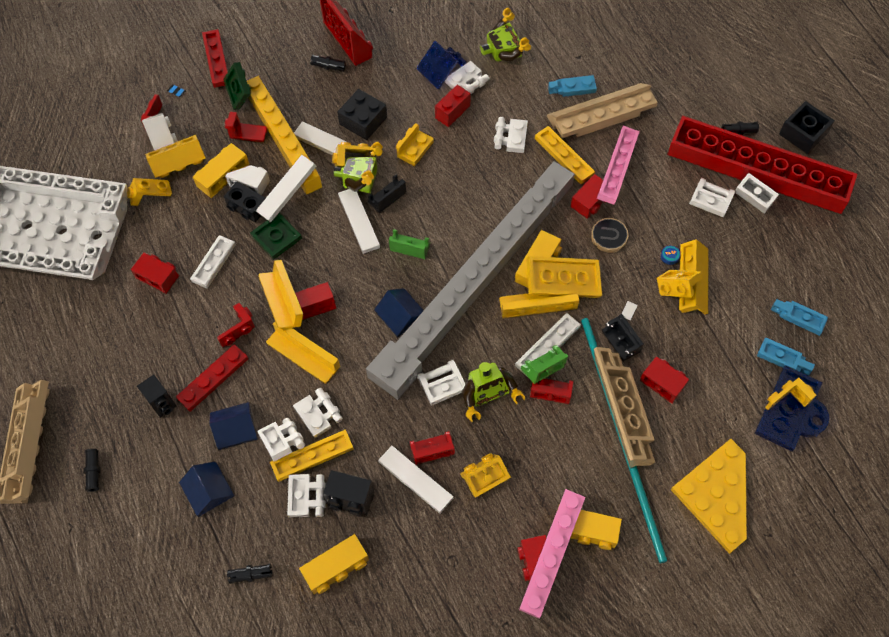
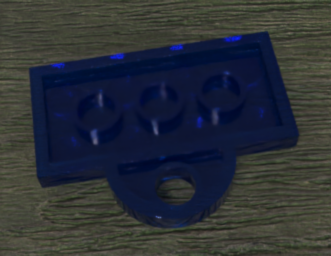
[754,365,829,452]

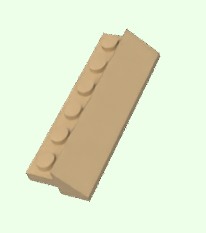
[547,83,658,138]
[594,347,655,469]
[0,380,49,504]

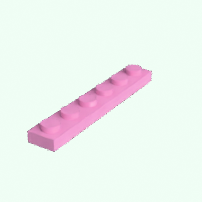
[597,126,640,205]
[519,489,585,619]

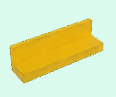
[679,239,708,315]
[258,260,303,330]
[499,293,579,318]
[266,322,340,384]

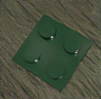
[223,62,251,110]
[250,212,302,260]

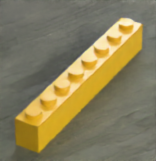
[247,76,322,195]

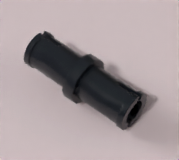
[310,54,346,72]
[721,121,759,135]
[83,449,101,492]
[227,563,273,584]

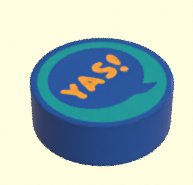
[661,246,680,265]

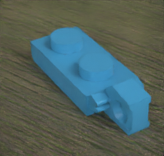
[548,75,597,97]
[771,299,828,336]
[757,338,815,376]

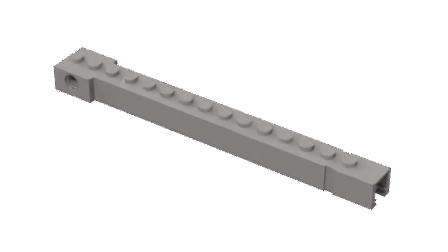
[366,161,575,400]

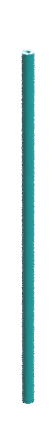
[581,318,667,563]

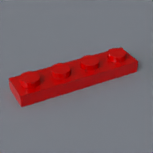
[202,29,228,88]
[176,344,248,412]

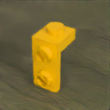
[332,142,372,167]
[127,178,172,206]
[765,378,817,410]

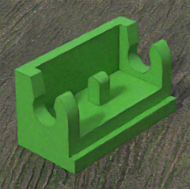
[389,229,430,259]
[521,345,568,384]

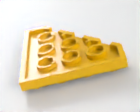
[671,439,747,554]

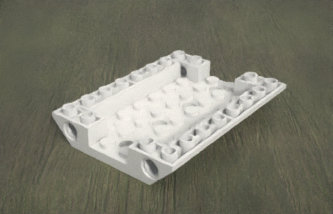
[0,166,127,280]

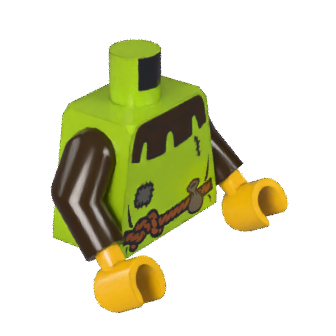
[480,8,531,62]
[334,142,383,193]
[462,362,525,422]

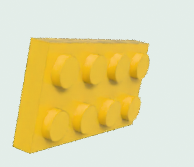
[526,256,602,298]

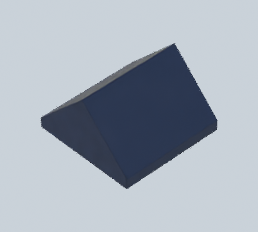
[374,288,424,338]
[209,402,258,450]
[179,461,235,517]

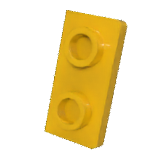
[396,123,434,167]
[657,270,703,298]
[460,453,511,498]

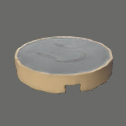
[591,218,628,253]

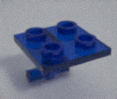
[416,41,467,89]

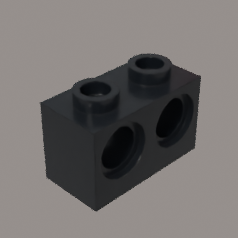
[223,181,266,223]
[137,374,176,418]

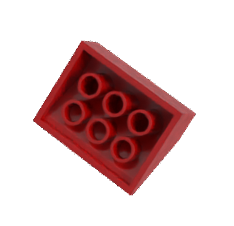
[320,0,373,66]

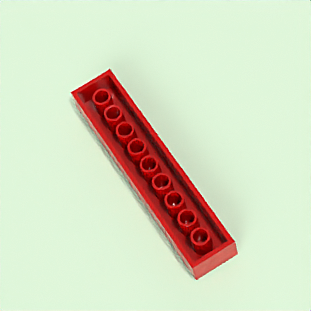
[667,116,857,214]

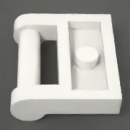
[689,178,735,218]
[417,360,465,406]

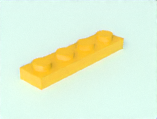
[535,126,595,184]
[270,429,354,482]

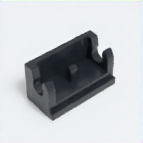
[368,174,406,213]
[602,314,644,362]

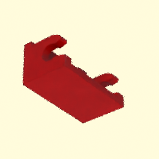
[295,282,337,320]
[530,378,573,404]
[410,431,454,465]

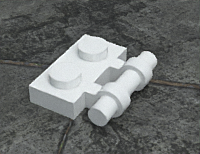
[445,61,489,94]
[494,117,528,153]
[293,388,343,439]
[257,418,305,462]
[287,474,326,517]

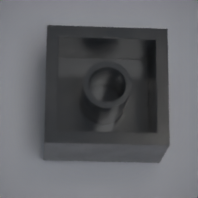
[337,89,387,140]
[779,101,835,154]
[323,470,374,517]

